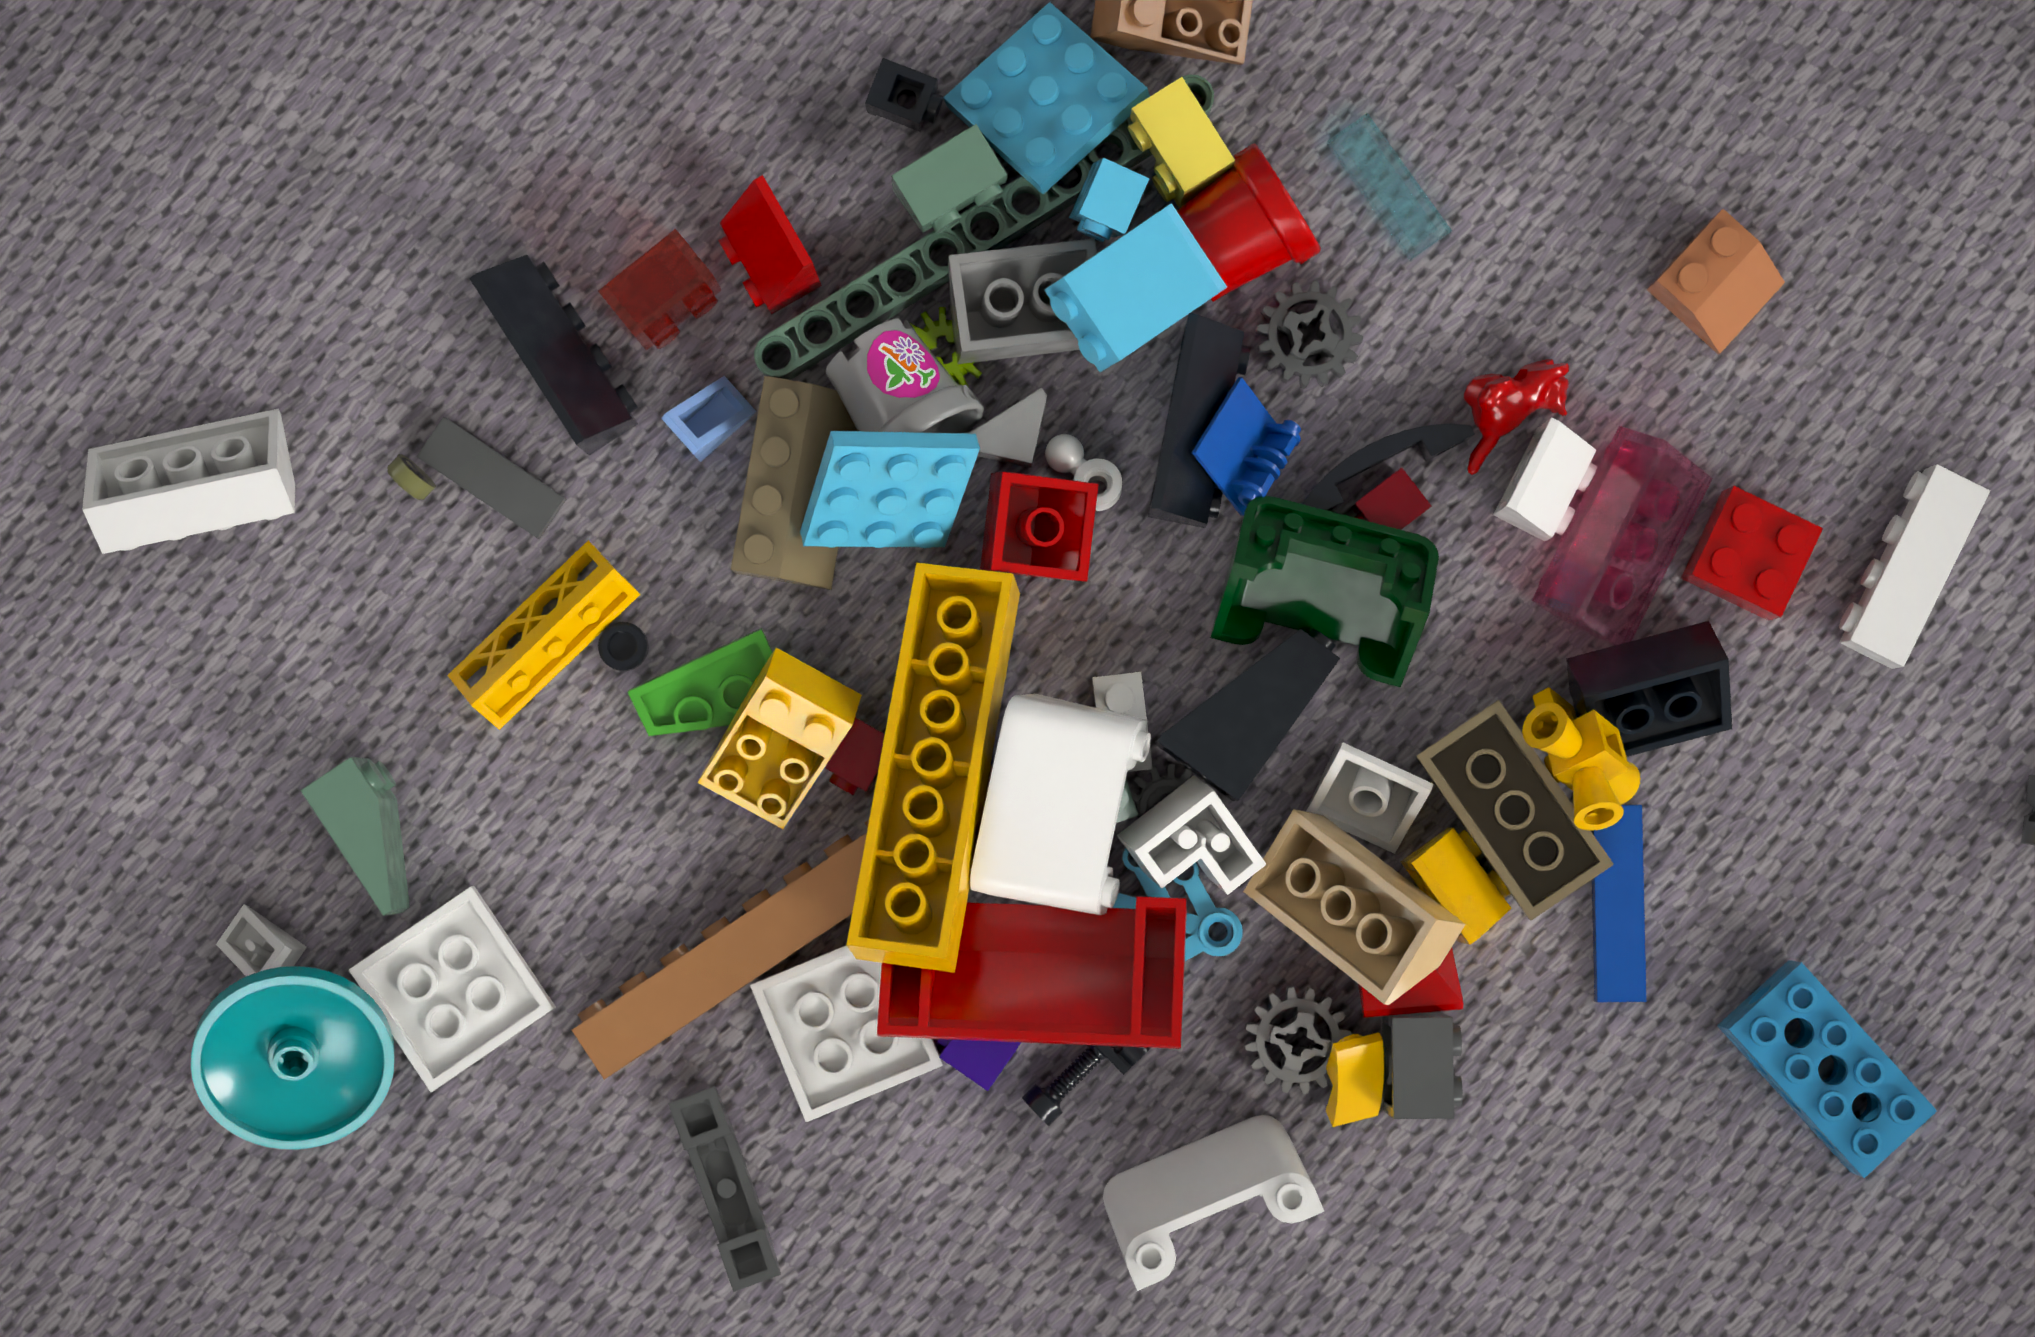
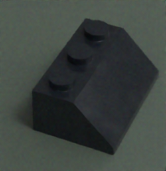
[1566,621,1732,757]

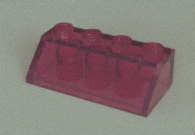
[1532,426,1713,646]

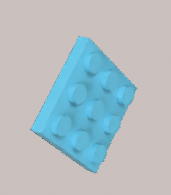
[943,2,1150,194]
[800,431,980,548]

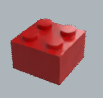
[1680,486,1823,621]

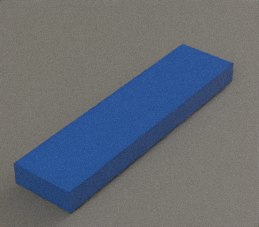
[1591,805,1647,1002]

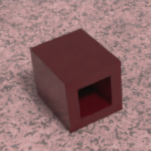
[1351,468,1432,530]
[824,717,885,796]

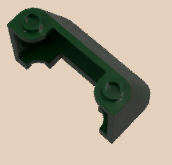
[1210,496,1439,687]

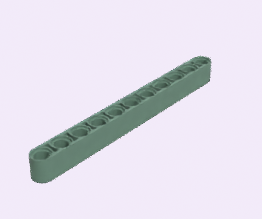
[754,74,1214,380]

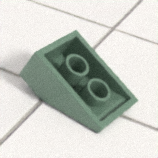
[300,757,410,916]

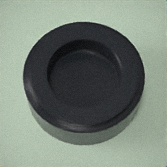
[598,622,649,671]

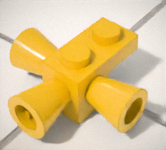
[1522,687,1640,831]

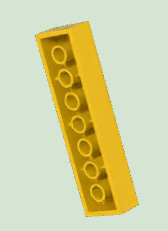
[846,562,1020,973]

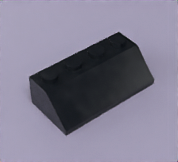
[469,255,638,455]
[1148,313,1251,528]

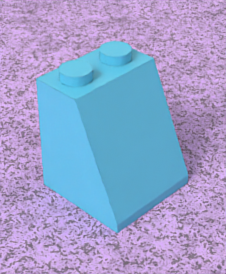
[1044,203,1227,372]

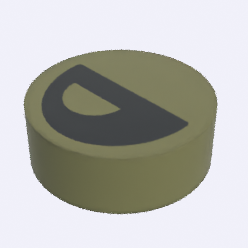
[387,454,436,500]

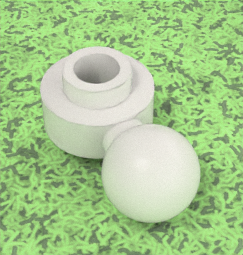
[1045,434,1122,511]

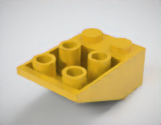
[698,647,862,829]

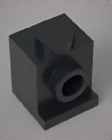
[865,58,944,132]

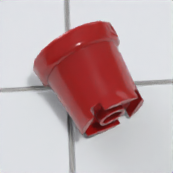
[1176,144,1321,302]

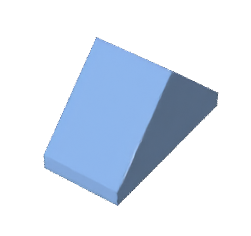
[661,376,757,462]

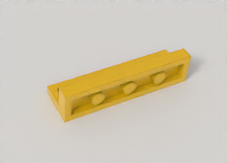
[447,540,641,730]

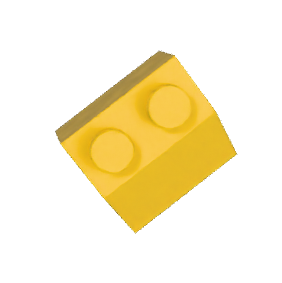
[1400,828,1512,945]

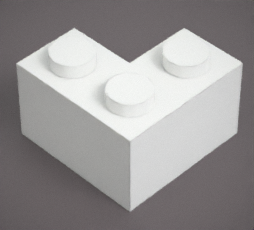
[1117,775,1266,895]

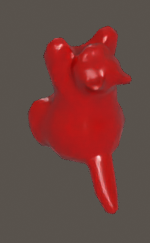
[1464,359,1569,475]

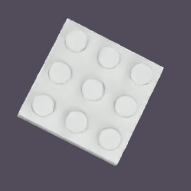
[349,886,556,1092]
[750,945,943,1122]

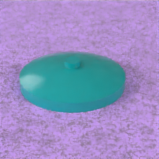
[191,966,395,1150]

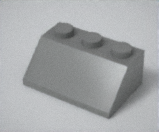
[948,238,1097,364]

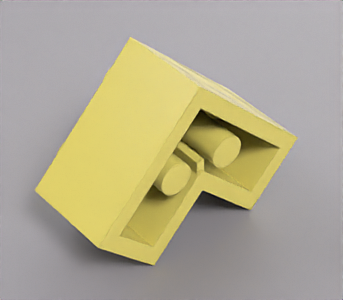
[1128,77,1235,208]

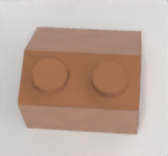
[1647,209,1785,355]

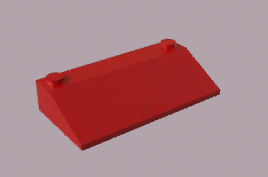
[877,896,1187,1049]

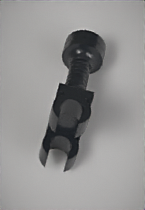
[1022,1045,1150,1126]

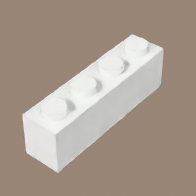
[1839,464,1990,669]

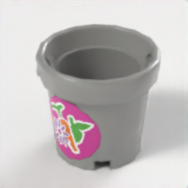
[826,318,984,434]

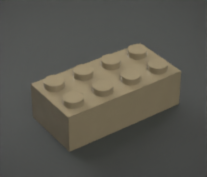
[1416,700,1614,921]

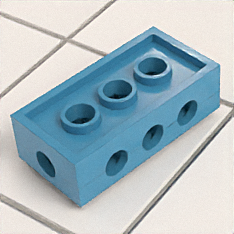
[1717,960,1937,1178]

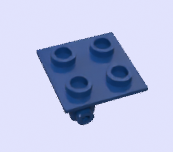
[1192,377,1301,516]

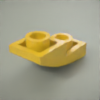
[1326,1032,1384,1127]

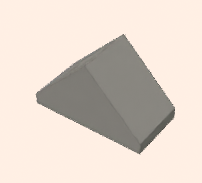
[969,388,1047,468]

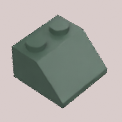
[891,124,1007,233]

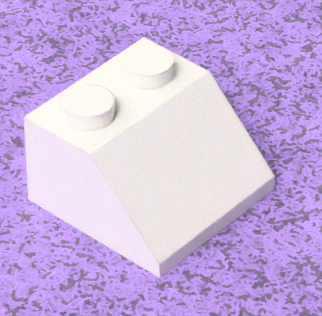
[1493,417,1597,541]

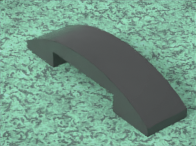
[668,1086,781,1292]

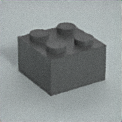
[1382,1012,1463,1119]

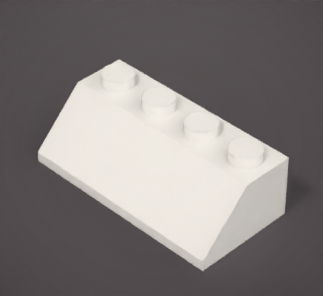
[82,409,295,554]

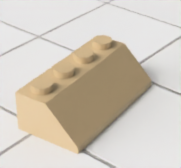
[1243,809,1466,1005]

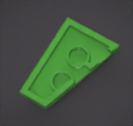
[628,628,773,736]

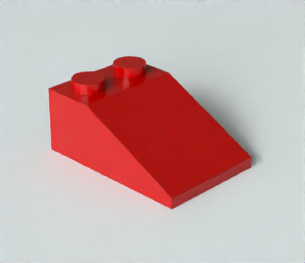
[718,175,822,315]

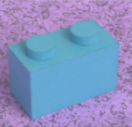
[1069,158,1149,242]

